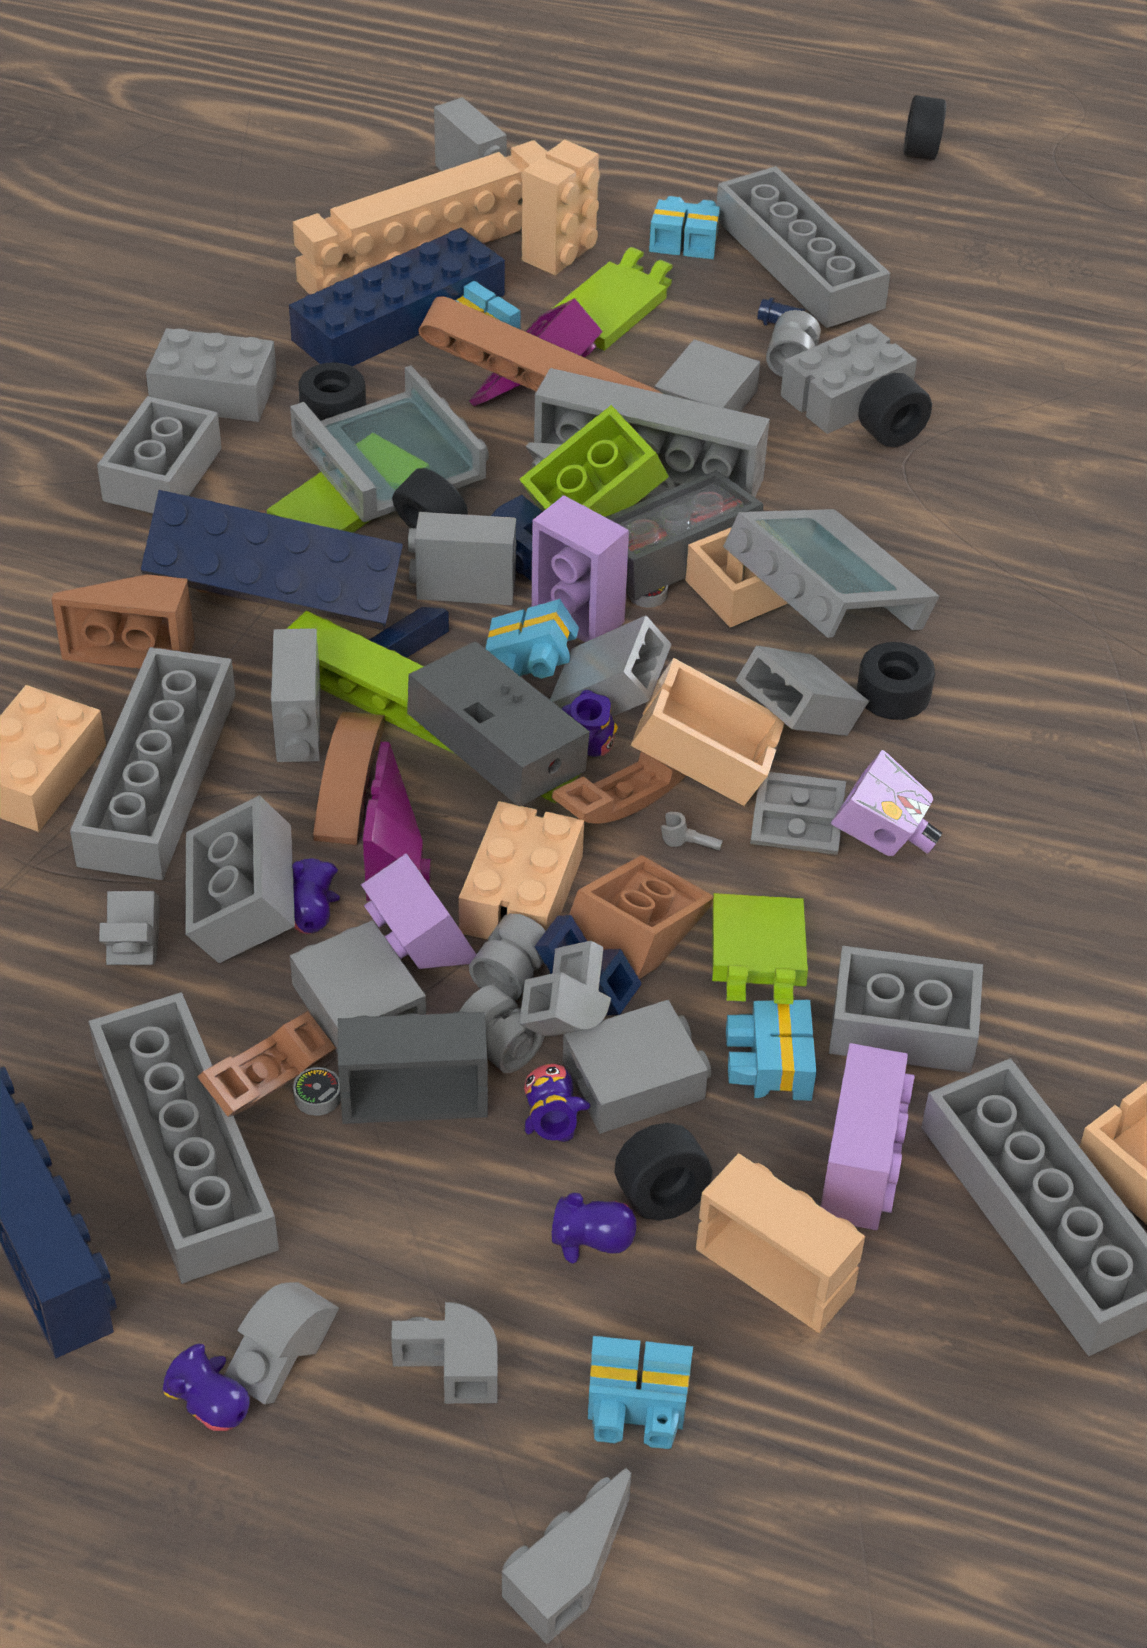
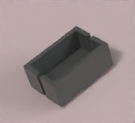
[338,1011,488,1124]

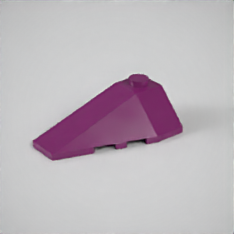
[469,298,603,406]
[363,741,431,901]

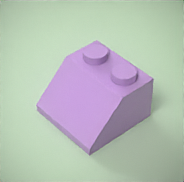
[361,853,476,969]

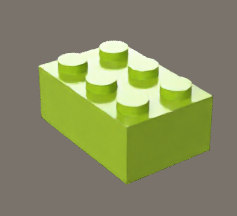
[519,405,669,517]

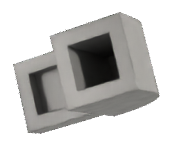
[99,891,160,965]
[519,941,611,1037]
[224,1282,339,1404]
[391,1302,498,1404]

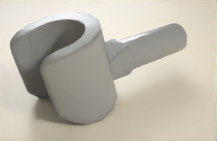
[661,812,723,851]

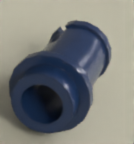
[757,297,805,326]

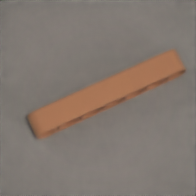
[419,297,663,394]

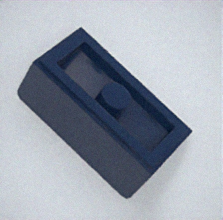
[369,607,449,658]

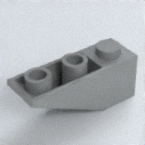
[502,1468,631,1644]

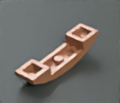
[313,711,385,845]
[552,751,687,824]
[197,1011,336,1117]

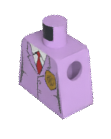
[831,750,942,856]

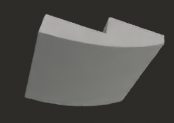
[750,772,846,855]

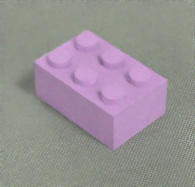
[532,495,629,642]
[821,1043,914,1231]

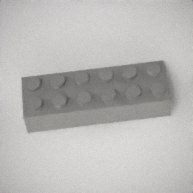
[716,166,890,328]
[534,368,770,497]
[70,647,236,880]
[89,992,279,1284]
[921,1058,1147,1357]

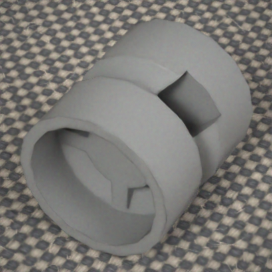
[766,310,821,377]
[469,913,546,1000]
[460,985,545,1073]

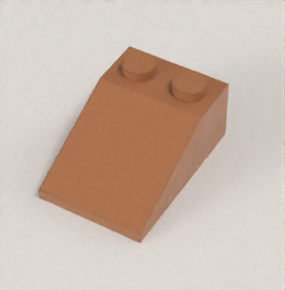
[51,574,195,669]
[569,855,713,979]

